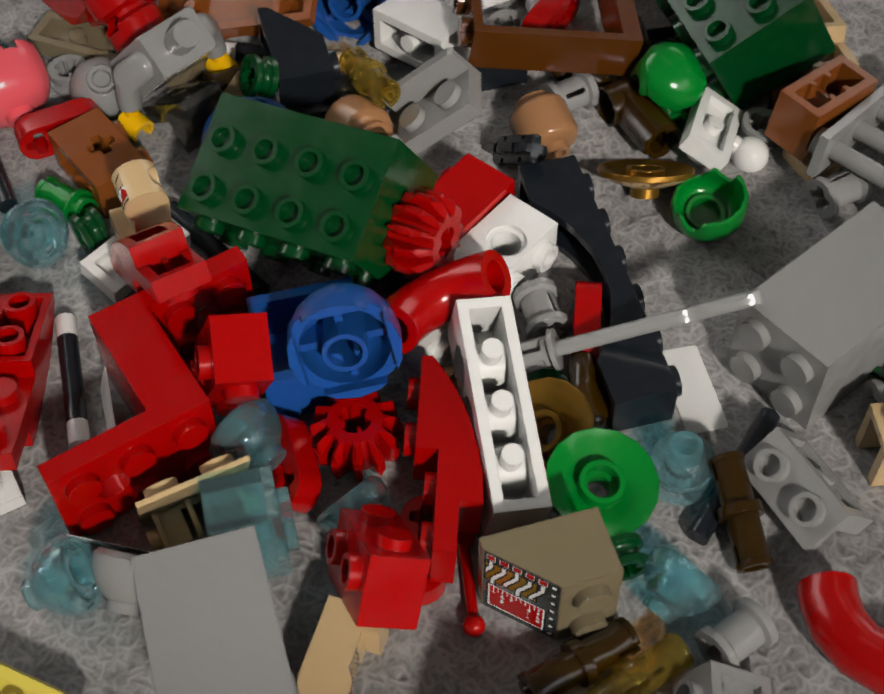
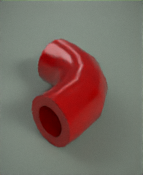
[385,249,511,354]
[796,571,884,694]

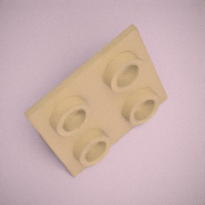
[135,453,261,551]

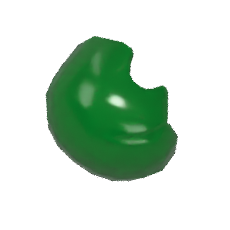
[630,42,707,111]
[670,168,749,242]

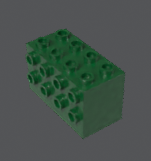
[655,0,837,110]
[177,92,439,291]

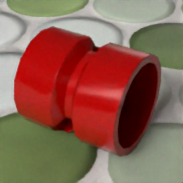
[82,0,166,54]

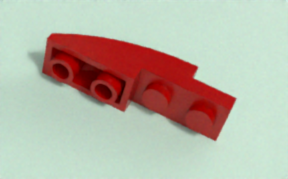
[110,220,213,304]
[0,292,55,471]
[403,355,483,583]

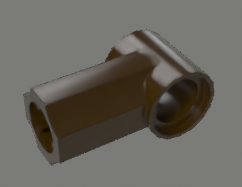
[597,76,680,159]

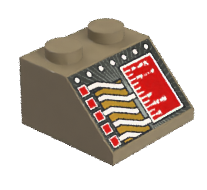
[478,507,624,641]

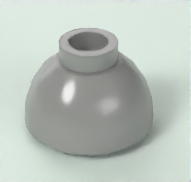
[70,57,122,120]
[91,546,144,616]

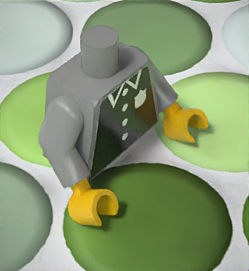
[108,6,239,143]

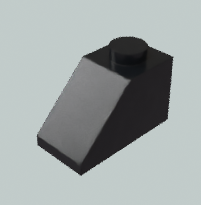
[257,7,341,109]

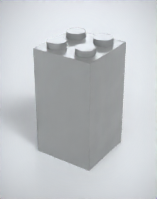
[726,201,884,430]
[130,525,296,694]

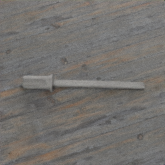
[520,288,764,373]

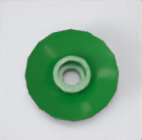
[545,427,660,538]

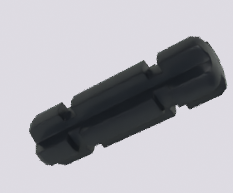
[488,134,547,164]

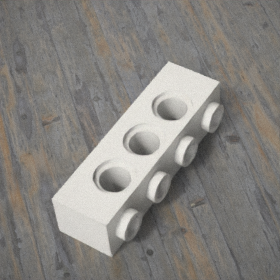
[402,194,559,376]
[447,295,553,536]

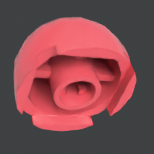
[0,39,51,129]

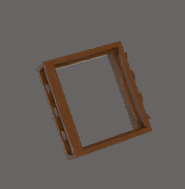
[453,0,644,76]

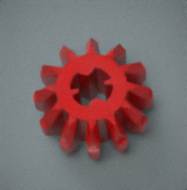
[382,189,464,280]
[309,391,404,483]

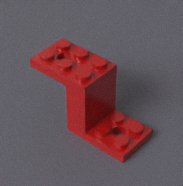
[37,246,254,541]

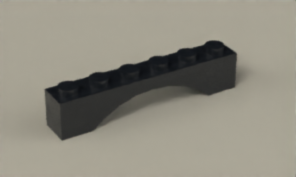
[517,155,682,431]

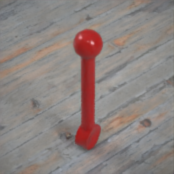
[457,532,486,638]

